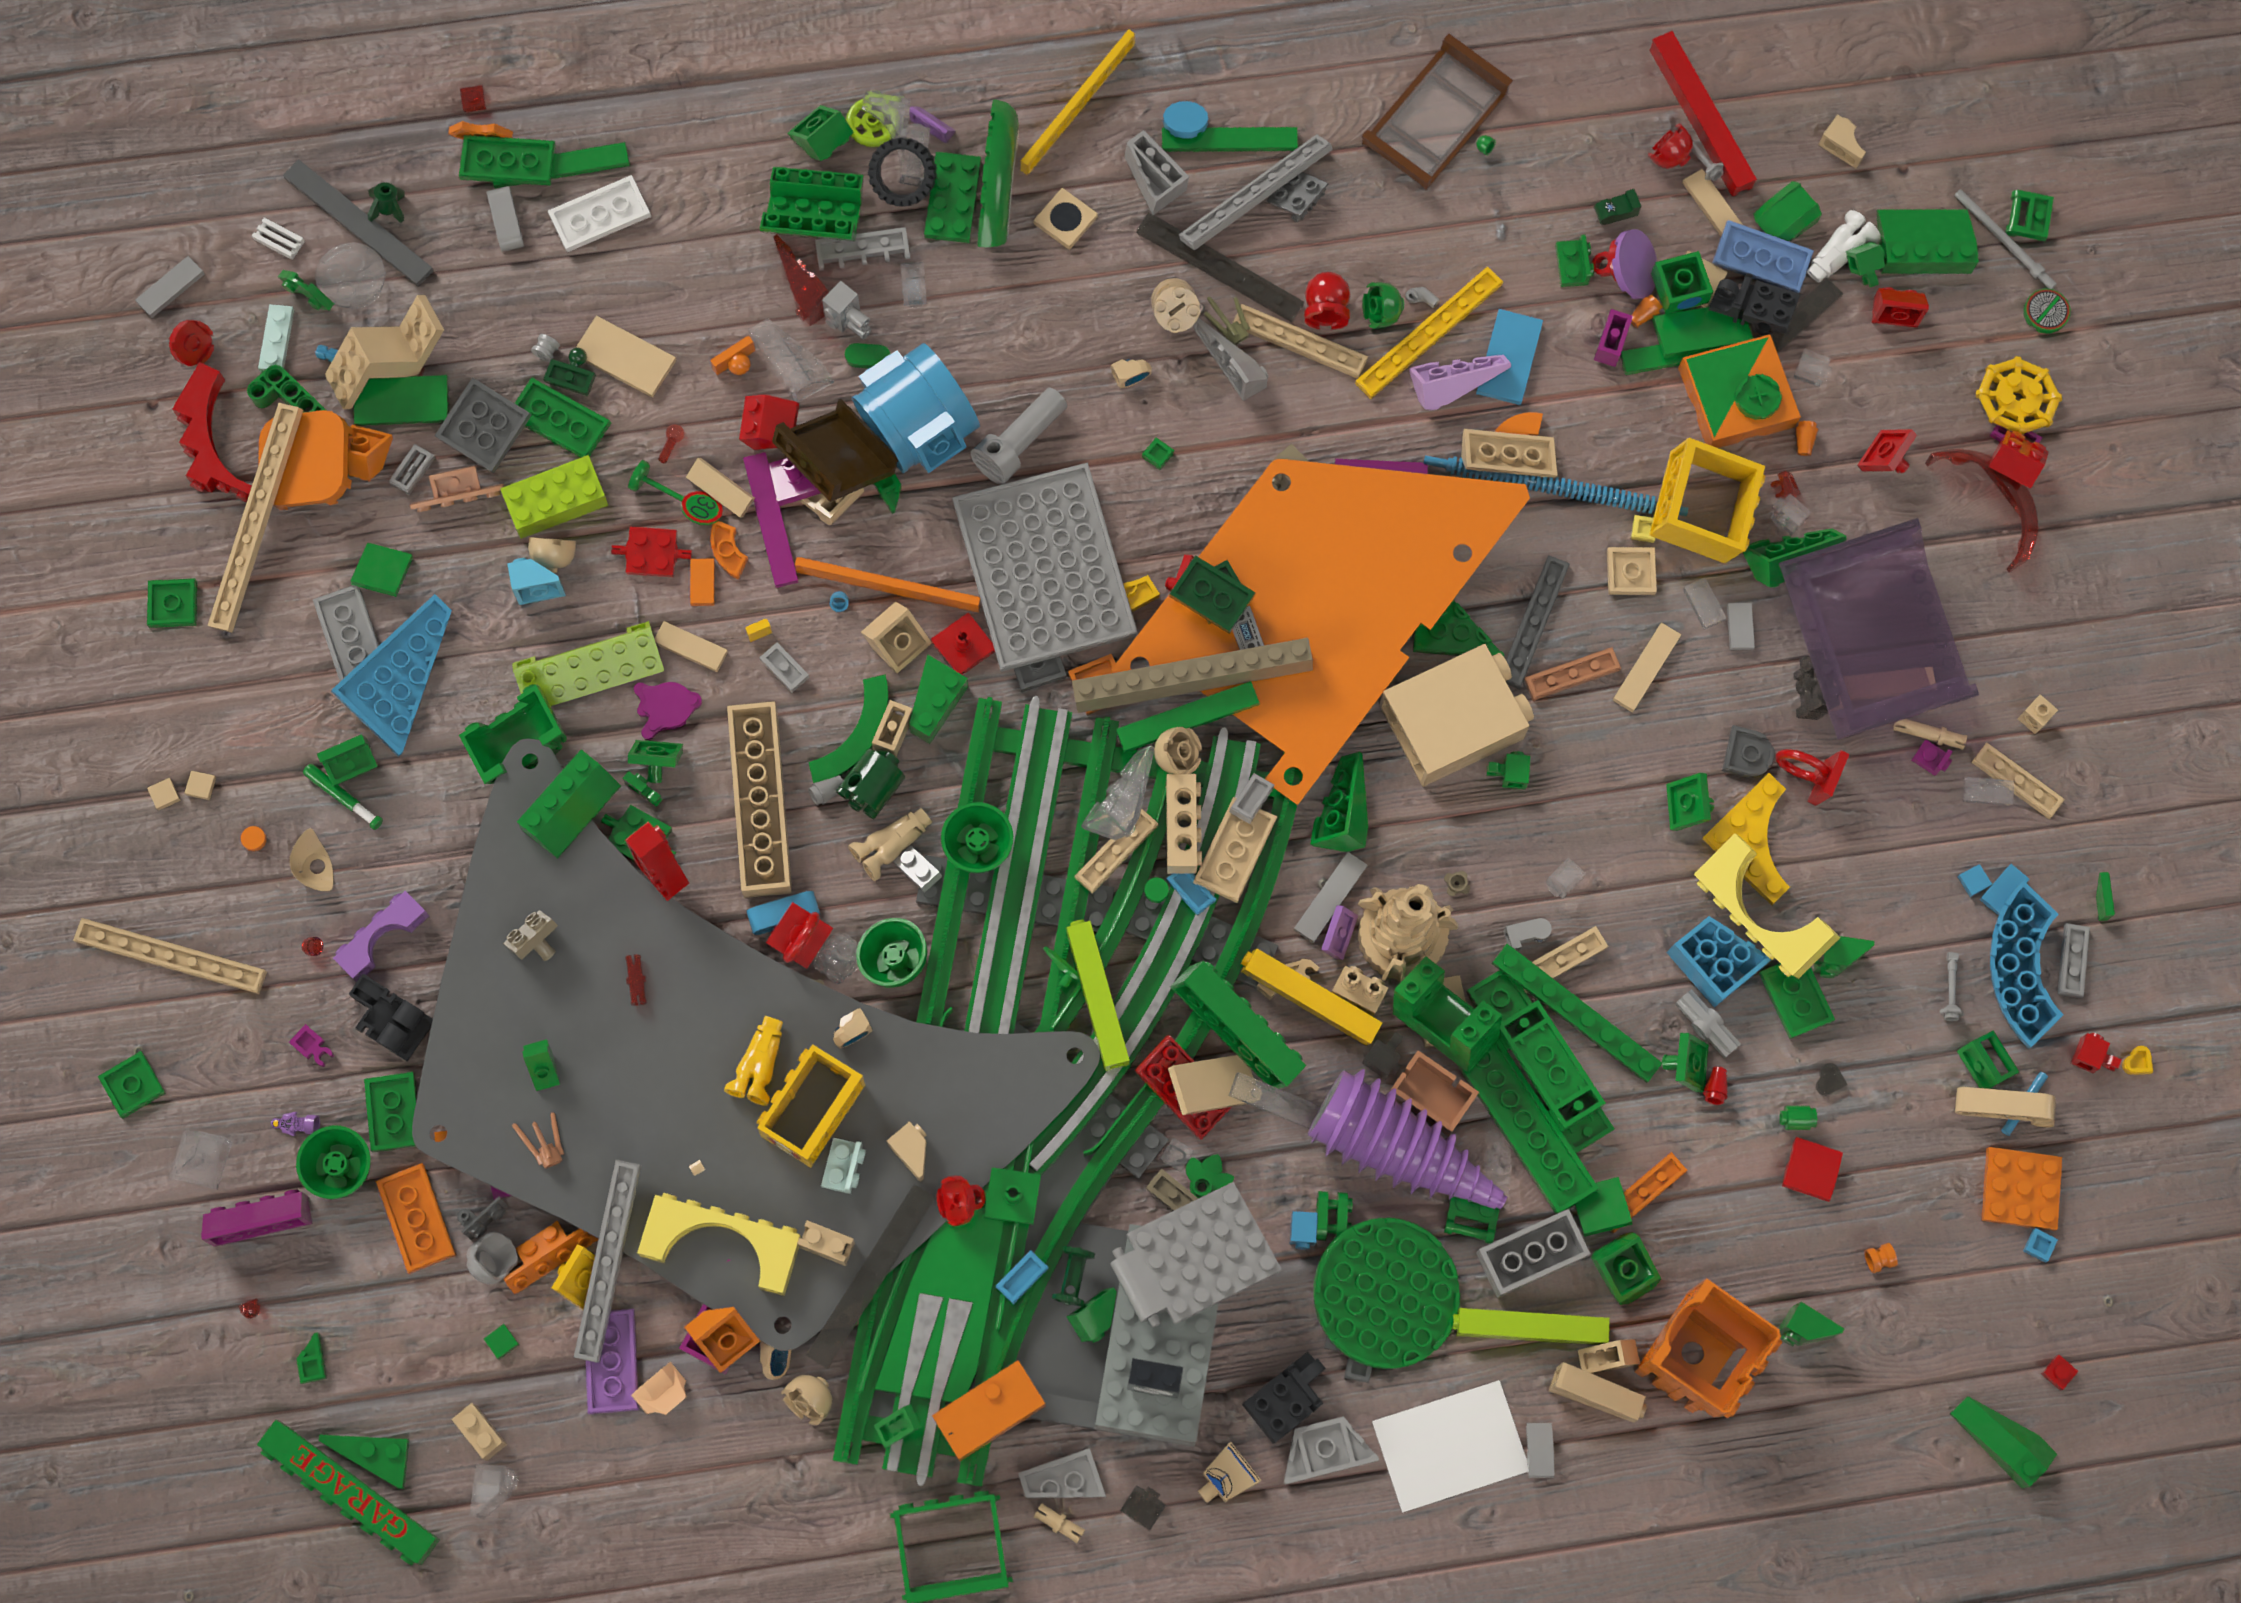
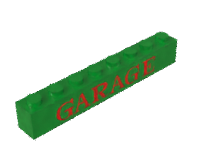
[257,1420,440,1566]

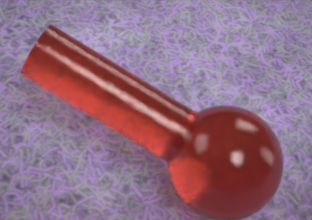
[658,424,684,463]

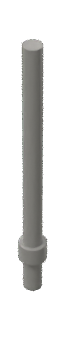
[1954,189,2057,289]

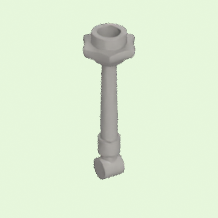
[1691,139,1724,181]
[1940,952,1964,1021]

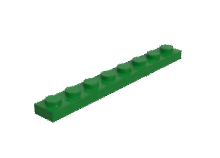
[1491,944,1662,1083]

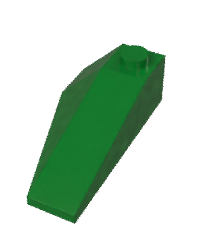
[1742,528,1847,587]
[1310,751,1368,852]
[1950,1396,2057,1489]

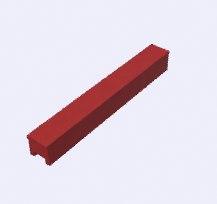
[1649,31,1757,197]

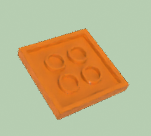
[1981,1147,2062,1231]

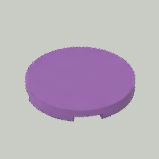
[1612,229,1657,299]

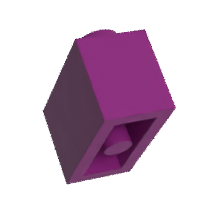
[1594,309,1633,367]

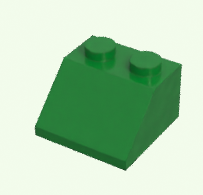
[787,105,854,161]
[1813,936,1875,978]
[1778,1301,1845,1346]

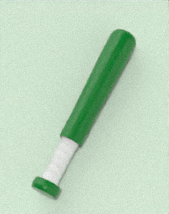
[303,764,383,830]

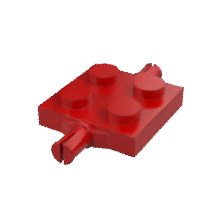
[611,527,692,577]

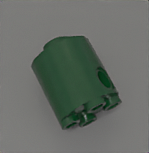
[836,749,905,820]

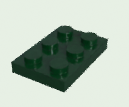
[1169,555,1256,634]

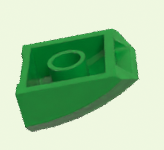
[1753,181,1822,242]
[1591,1232,1661,1305]

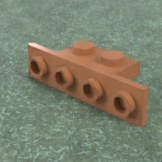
[410,465,505,512]

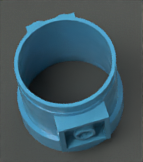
[852,343,980,473]

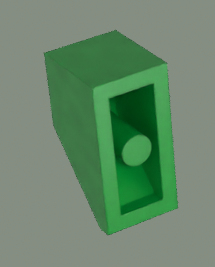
[1066,1288,1117,1343]

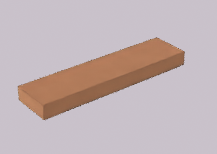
[1524,647,1621,701]

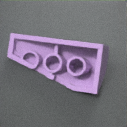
[1409,355,1511,410]

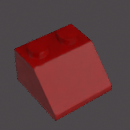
[1872,287,1929,328]
[739,394,799,450]

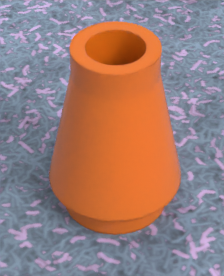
[1631,295,1663,328]
[1795,421,1819,456]

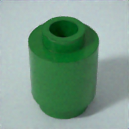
[1779,1105,1817,1130]

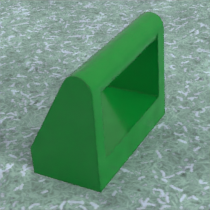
[1957,1030,2019,1089]

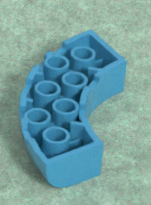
[1990,880,2064,1049]

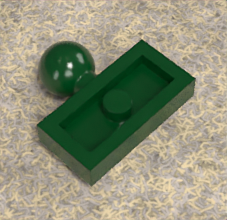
[543,347,596,396]

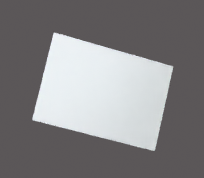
[1372,1380,1528,1513]

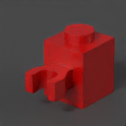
[2070,1033,2122,1074]

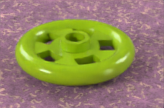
[846,97,900,147]

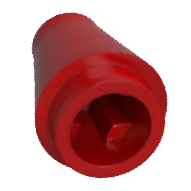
[1703,1067,1728,1105]

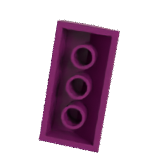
[201,1189,312,1247]

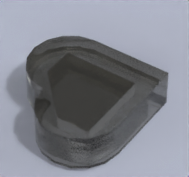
[1816,1063,1848,1095]

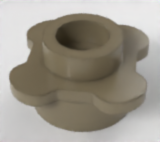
[1444,871,1470,896]

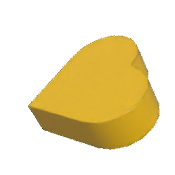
[2122,1045,2153,1075]

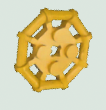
[1976,356,2062,435]

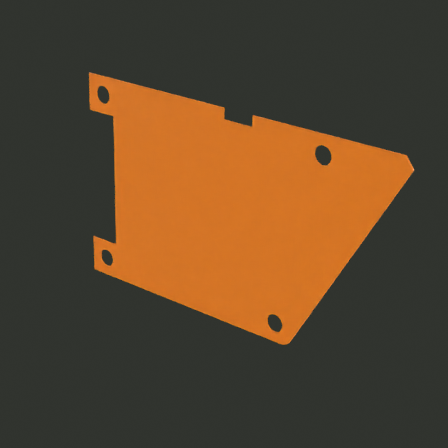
[1111,459,1530,805]

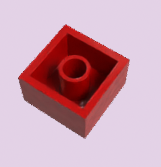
[1989,430,2049,489]

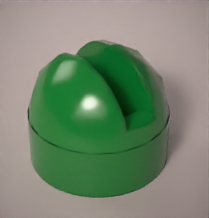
[1476,135,1496,155]

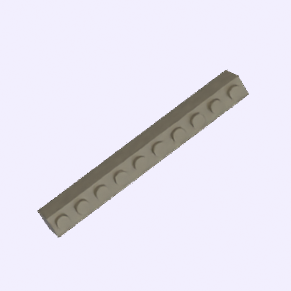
[1072,638,1313,713]

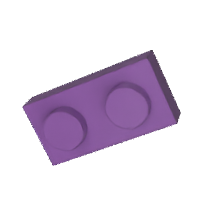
[1321,905,1358,960]

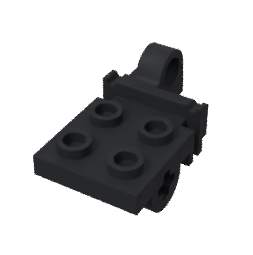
[1709,273,1800,336]
[349,974,433,1062]
[1242,1351,1326,1445]

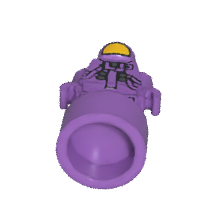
[271,1112,320,1136]

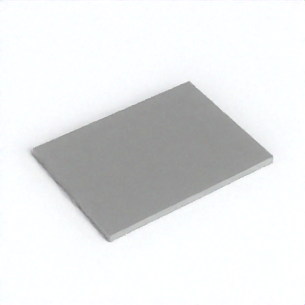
[952,463,1138,672]

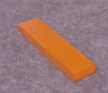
[1610,1152,1688,1234]

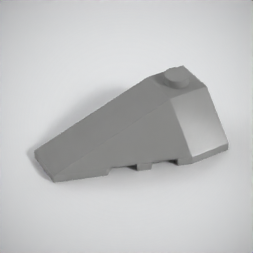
[1194,317,1268,401]

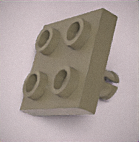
[503,910,558,961]

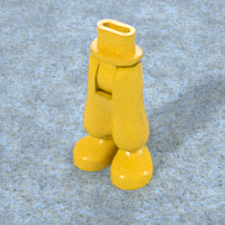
[724,1016,783,1106]

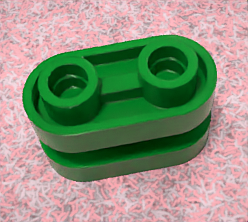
[1316,1191,1353,1241]

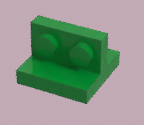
[317,734,378,786]

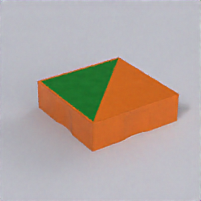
[1678,334,1801,448]

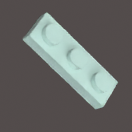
[258,304,294,372]

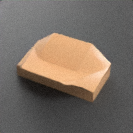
[631,1362,687,1415]

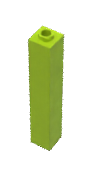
[1067,920,1130,1071]
[1452,1308,1610,1345]

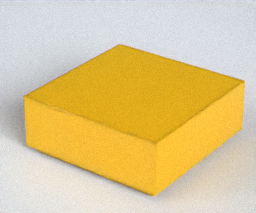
[745,618,772,642]

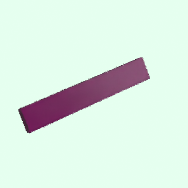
[743,452,799,588]

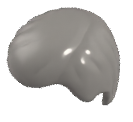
[466,1231,518,1284]

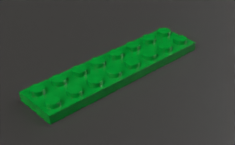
[1456,1040,1599,1214]

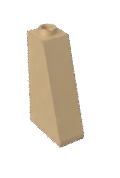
[1549,1362,1647,1423]

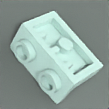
[821,1138,866,1194]

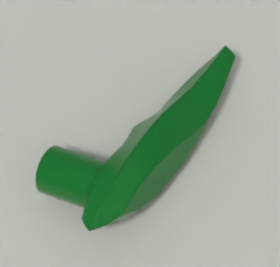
[1043,946,1079,989]

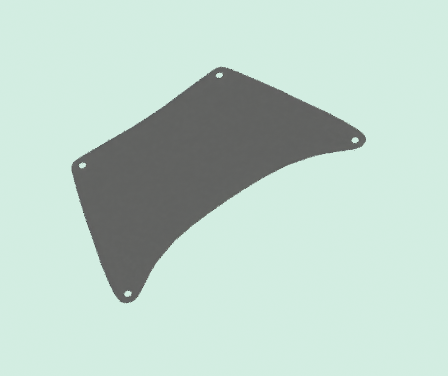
[412,739,1100,1351]

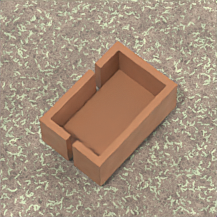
[1390,1051,1479,1137]

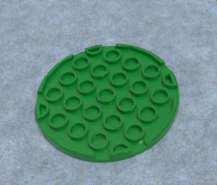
[1313,1218,1461,1369]

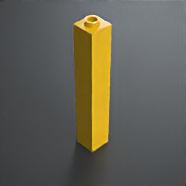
[1241,948,1382,1046]

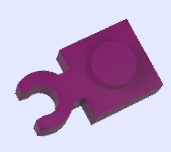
[289,1024,335,1067]

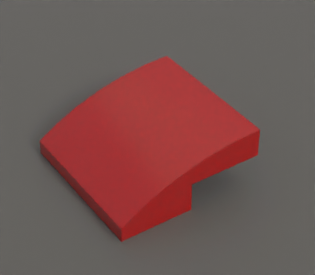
[1782,1137,1843,1202]

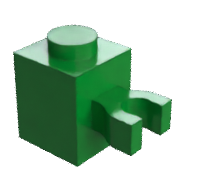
[1846,242,1885,287]
[1486,751,1531,790]

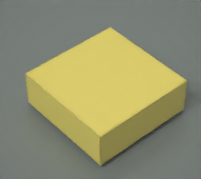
[1631,515,1655,543]

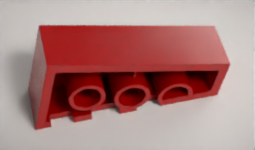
[625,822,690,901]

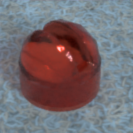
[301,937,324,956]
[238,1298,260,1319]

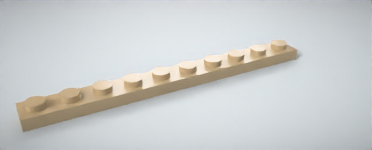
[208,403,303,633]

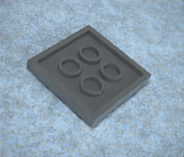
[435,378,532,473]

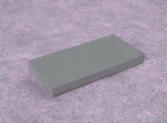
[313,586,379,681]

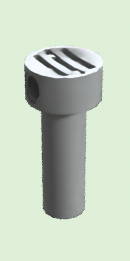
[971,388,1067,485]

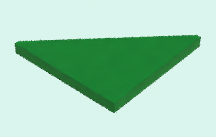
[1413,600,1504,657]

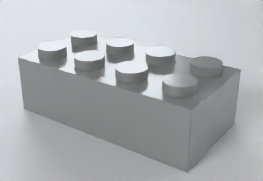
[1476,1209,1590,1298]

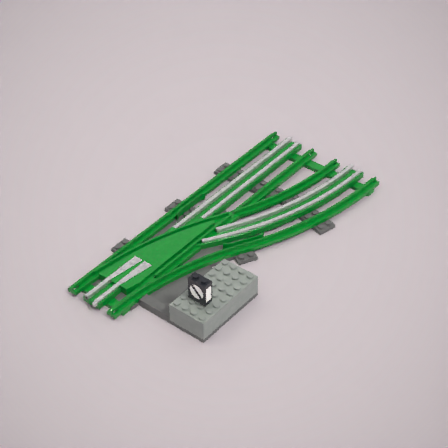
[833,696,1303,1487]

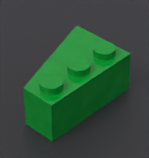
[909,654,968,744]

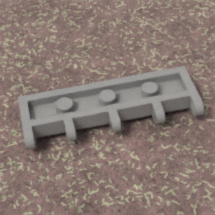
[815,227,910,271]

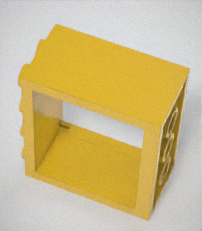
[1649,438,1765,563]

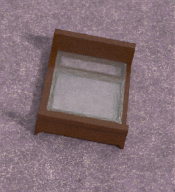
[1361,33,1513,191]

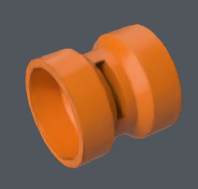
[1864,1242,1898,1274]

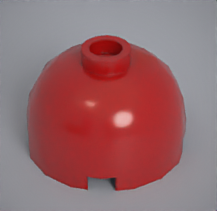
[1648,123,1693,169]

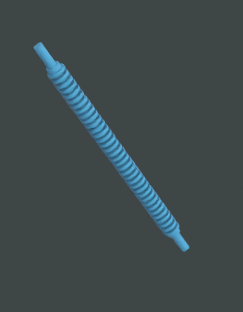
[1424,455,1689,517]

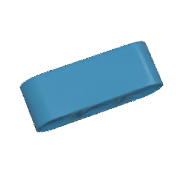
[746,891,820,935]

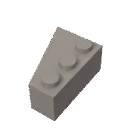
[1124,130,1189,215]

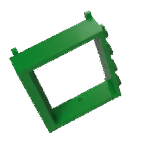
[890,1490,1013,1603]

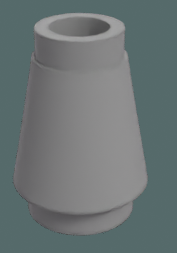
[808,776,843,805]

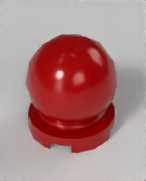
[1304,272,1351,330]

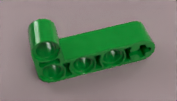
[247,365,327,413]

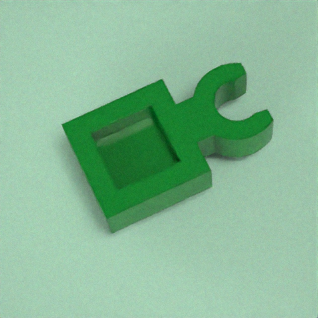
[623,771,663,807]

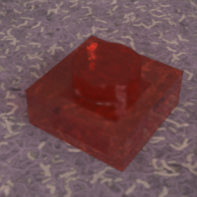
[460,85,487,113]

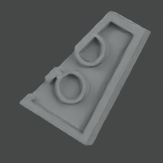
[1018,1448,1106,1498]

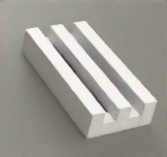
[252,218,305,260]

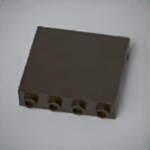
[772,399,898,502]

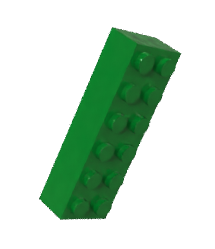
[1170,961,1307,1090]

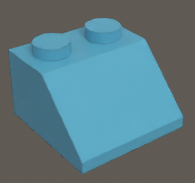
[507,558,566,605]

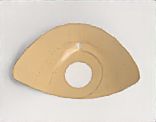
[290,828,333,891]

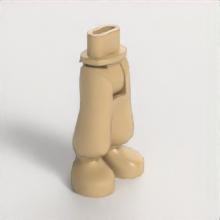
[848,808,932,881]

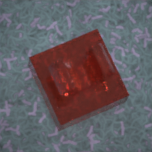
[1770,470,1801,499]

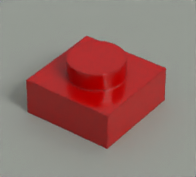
[2041,1354,2078,1391]

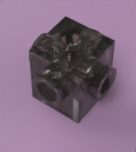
[1120,1485,1166,1531]

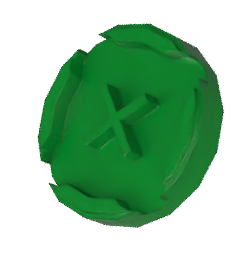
[1734,374,1782,420]

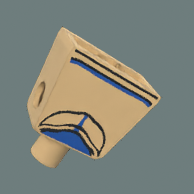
[1198,1442,1261,1503]

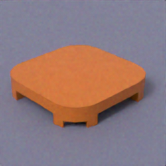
[258,410,353,510]

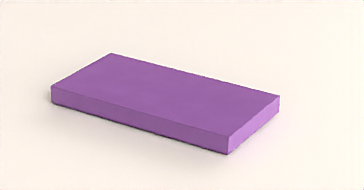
[586,1309,639,1414]

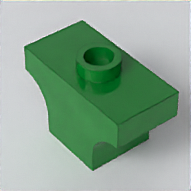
[522,1039,560,1091]

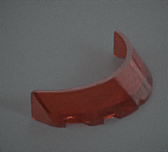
[1925,449,2038,573]

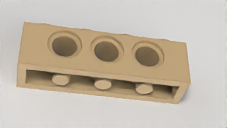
[1166,774,1202,874]

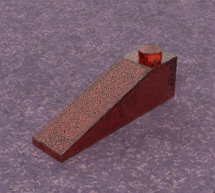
[773,234,829,326]

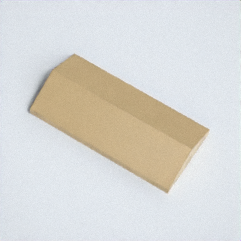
[1461,429,1557,478]

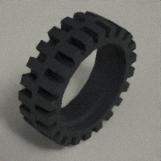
[868,138,937,207]

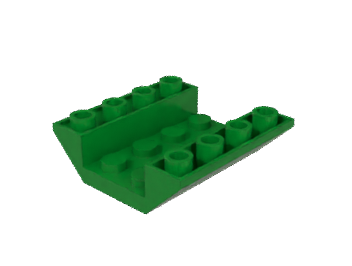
[760,167,864,241]

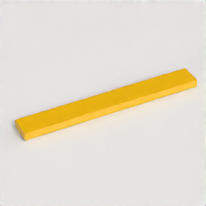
[1021,29,1135,175]
[1355,266,1503,399]

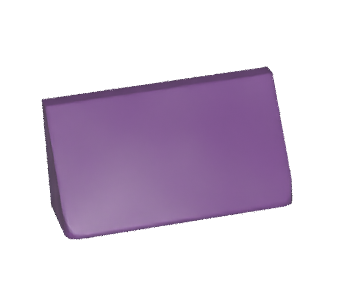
[909,106,955,143]

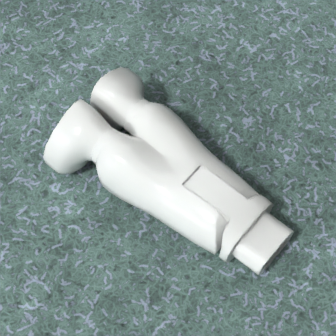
[1807,210,1881,283]

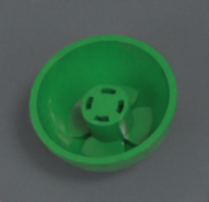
[941,802,1013,874]
[856,918,927,988]
[296,1125,371,1199]

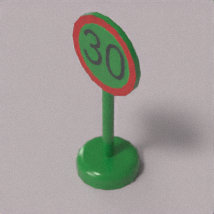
[628,460,723,525]

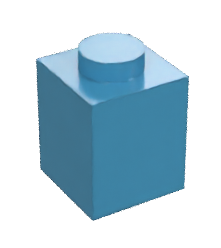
[1290,1211,1317,1250]

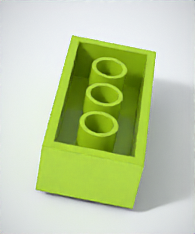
[500,455,608,539]

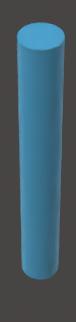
[2001,1072,2048,1136]

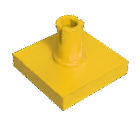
[551,1244,595,1311]

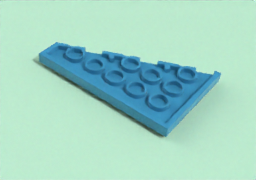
[331,594,452,757]

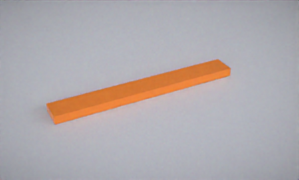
[795,557,981,613]

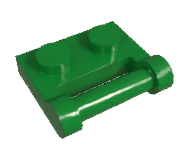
[2005,190,2054,241]
[1444,1197,1500,1244]

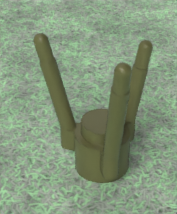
[1204,296,1250,345]

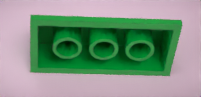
[517,749,621,859]

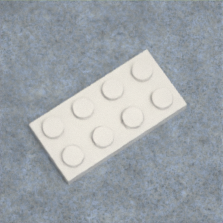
[548,175,651,252]

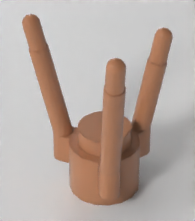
[512,1112,564,1169]

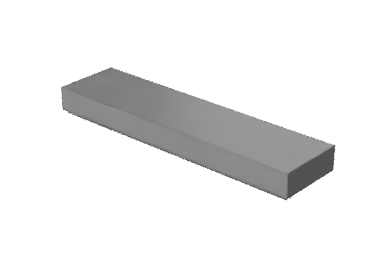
[1294,852,1368,944]

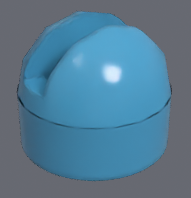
[830,591,849,612]

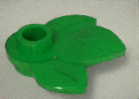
[1186,1154,1234,1199]

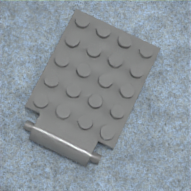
[1110,1182,1282,1328]

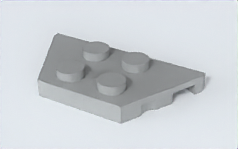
[1284,1416,1379,1485]

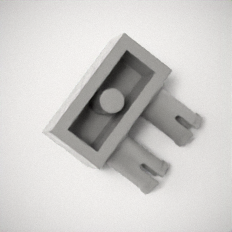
[822,281,872,340]

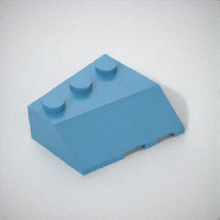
[1666,916,1771,1008]

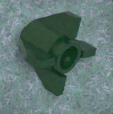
[367,182,405,223]

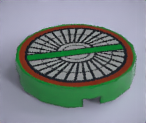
[2023,288,2071,334]

